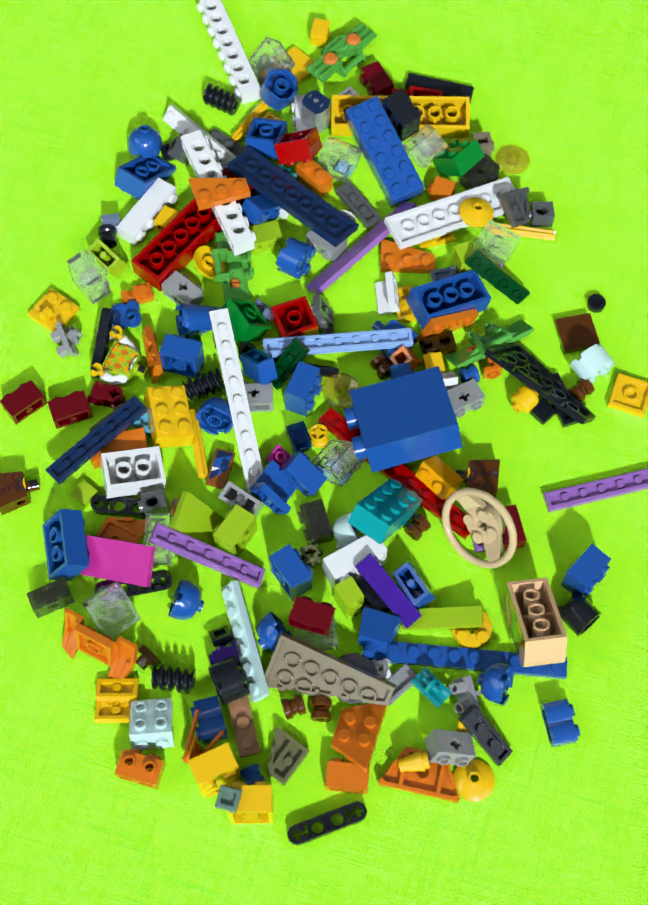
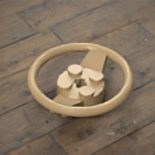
[442,487,517,568]

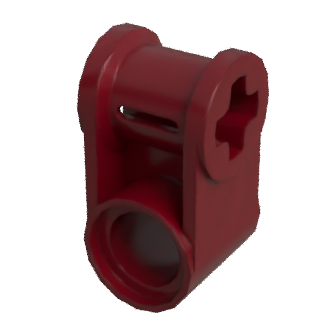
[87,381,126,409]

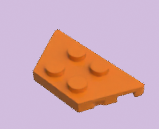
[96,517,152,580]
[331,703,388,773]
[378,747,460,803]

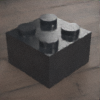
[383,89,421,142]

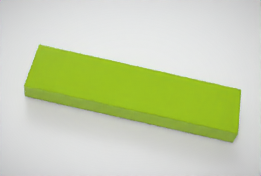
[402,606,483,631]

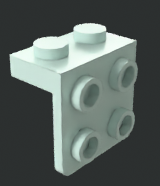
[129,698,174,750]

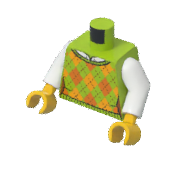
[90,325,148,385]

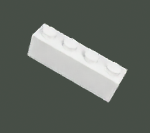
[116,178,177,247]

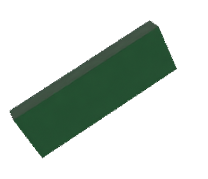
[271,337,310,390]

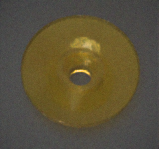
[495,145,530,174]
[322,373,360,408]

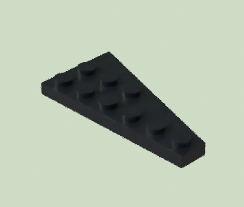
[484,342,596,425]

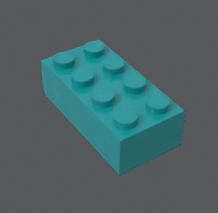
[348,478,423,545]

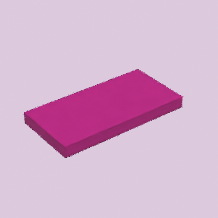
[81,535,156,587]

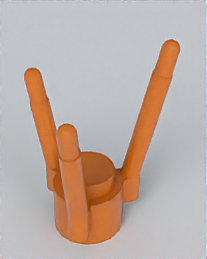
[182,709,224,764]

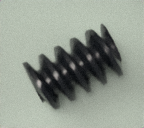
[203,83,241,116]
[182,368,224,402]
[151,663,196,694]

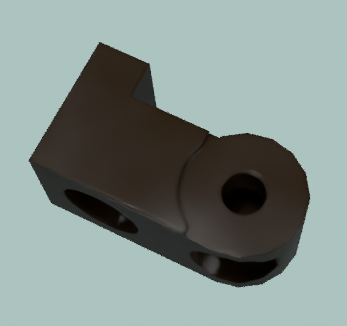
[419,330,456,354]

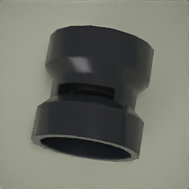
[98,224,117,248]

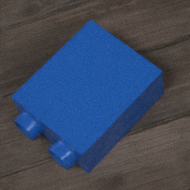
[343,366,463,473]

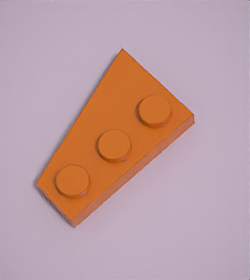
[417,308,479,343]

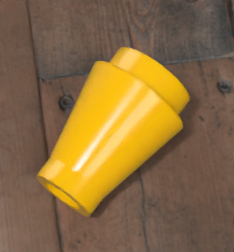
[398,750,430,772]

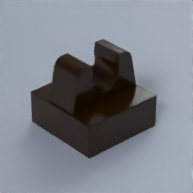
[136,644,161,670]

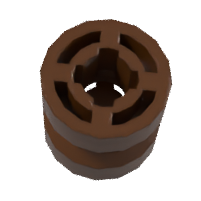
[370,354,392,380]
[569,378,595,402]
[404,514,431,541]
[280,694,307,720]
[310,696,332,722]

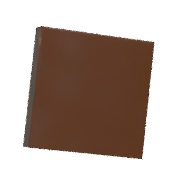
[554,313,600,354]

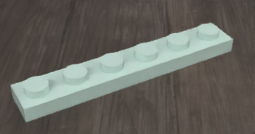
[221,581,270,702]

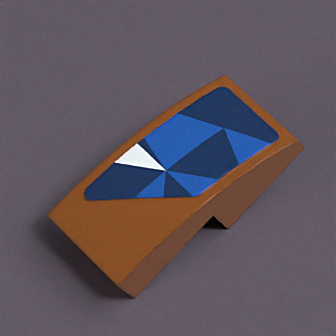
[205,448,236,489]

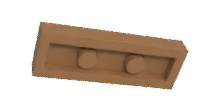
[228,695,260,758]

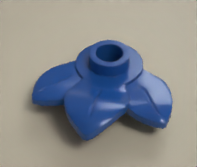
[111,299,142,329]

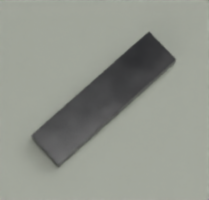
[405,73,474,102]

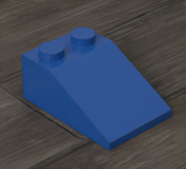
[114,155,177,200]

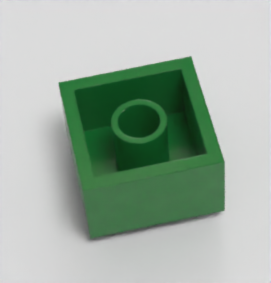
[431,137,485,177]
[221,298,271,342]

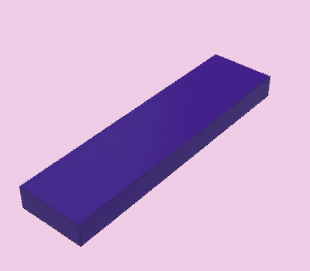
[354,553,422,629]

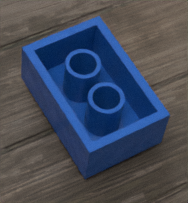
[42,509,90,581]

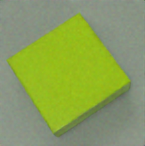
[70,480,99,507]

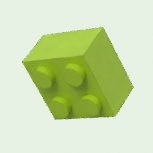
[213,504,258,557]

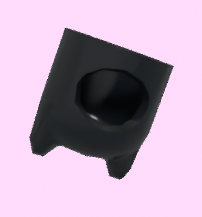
[557,590,602,636]

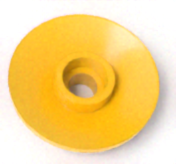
[459,197,494,228]
[193,246,225,279]
[453,759,495,802]

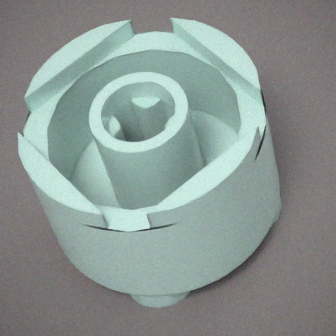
[570,343,615,384]

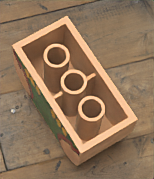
[506,577,567,668]

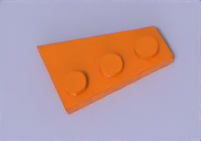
[188,178,251,211]
[381,239,435,273]
[142,326,163,384]

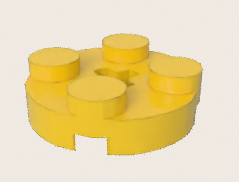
[451,612,492,649]

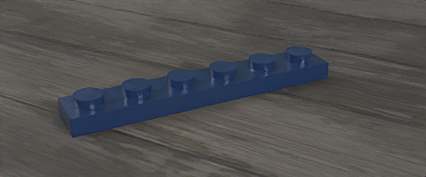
[45,396,148,485]

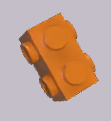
[114,748,165,789]

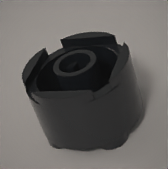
[208,655,250,705]

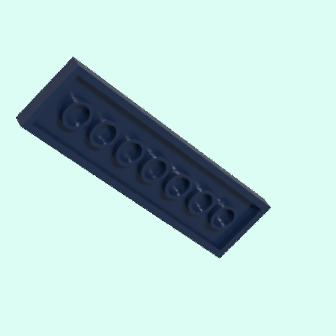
[227,147,359,247]

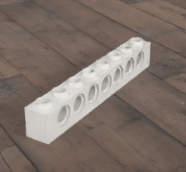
[197,0,261,105]
[180,130,256,256]

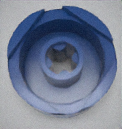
[260,69,298,111]
[277,237,316,279]

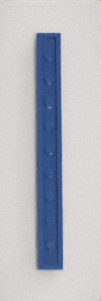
[362,641,567,679]

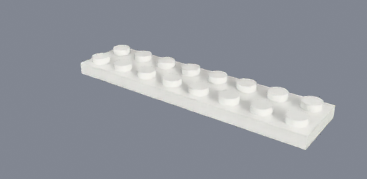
[384,177,516,250]

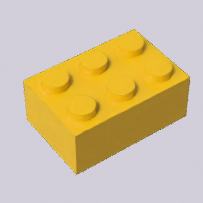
[144,385,195,448]
[188,742,242,798]
[227,781,274,824]

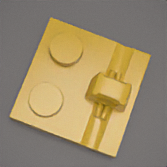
[27,288,80,333]

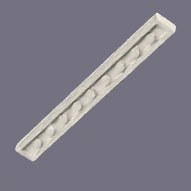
[163,105,289,219]
[209,308,263,494]

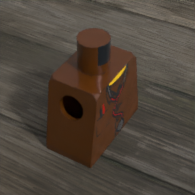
[455,459,500,498]
[0,471,40,515]

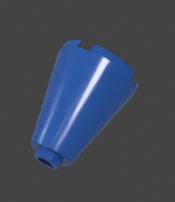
[175,303,222,339]

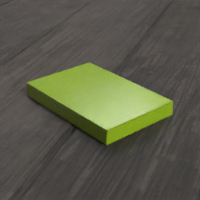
[169,491,225,547]

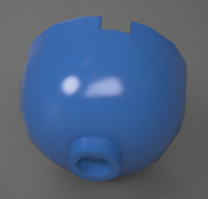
[127,125,162,158]
[196,397,233,435]
[168,579,204,620]
[257,612,293,652]
[478,662,514,705]

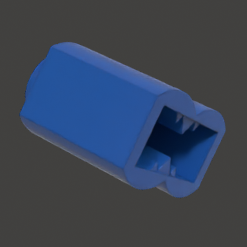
[191,695,228,745]
[541,699,580,748]

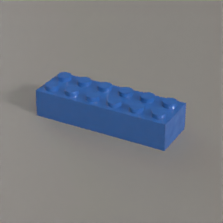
[345,96,424,208]

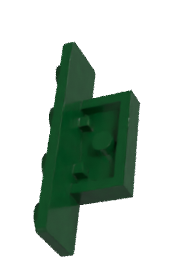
[465,249,530,305]

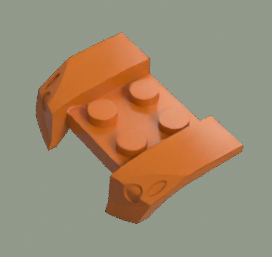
[62,608,137,679]

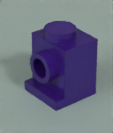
[208,641,241,666]

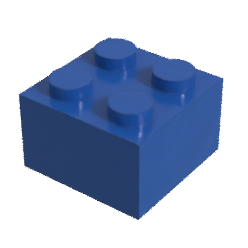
[245,118,288,159]
[159,334,205,378]
[284,361,322,417]
[269,544,313,601]
[561,544,611,597]

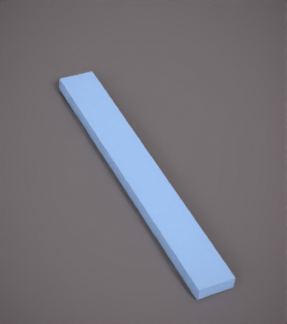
[263,328,414,358]

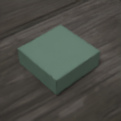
[214,785,242,813]

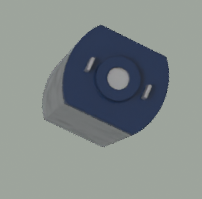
[302,90,330,133]

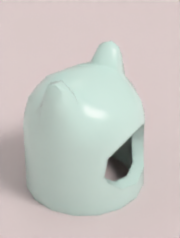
[333,511,365,549]

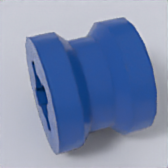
[459,364,480,383]
[240,764,265,785]

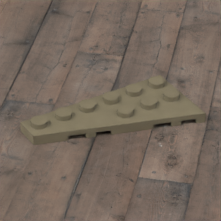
[265,632,396,706]

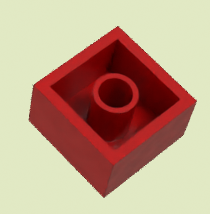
[274,127,323,166]
[271,296,318,338]

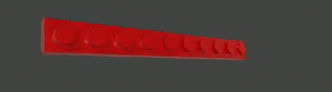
[318,407,470,540]

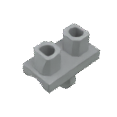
[50,322,82,358]
[449,675,482,714]

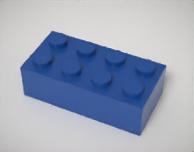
[406,270,491,330]

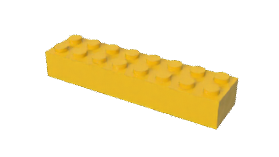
[331,95,470,138]

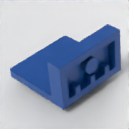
[249,460,296,514]

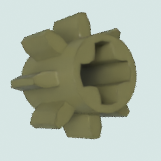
[300,542,323,568]

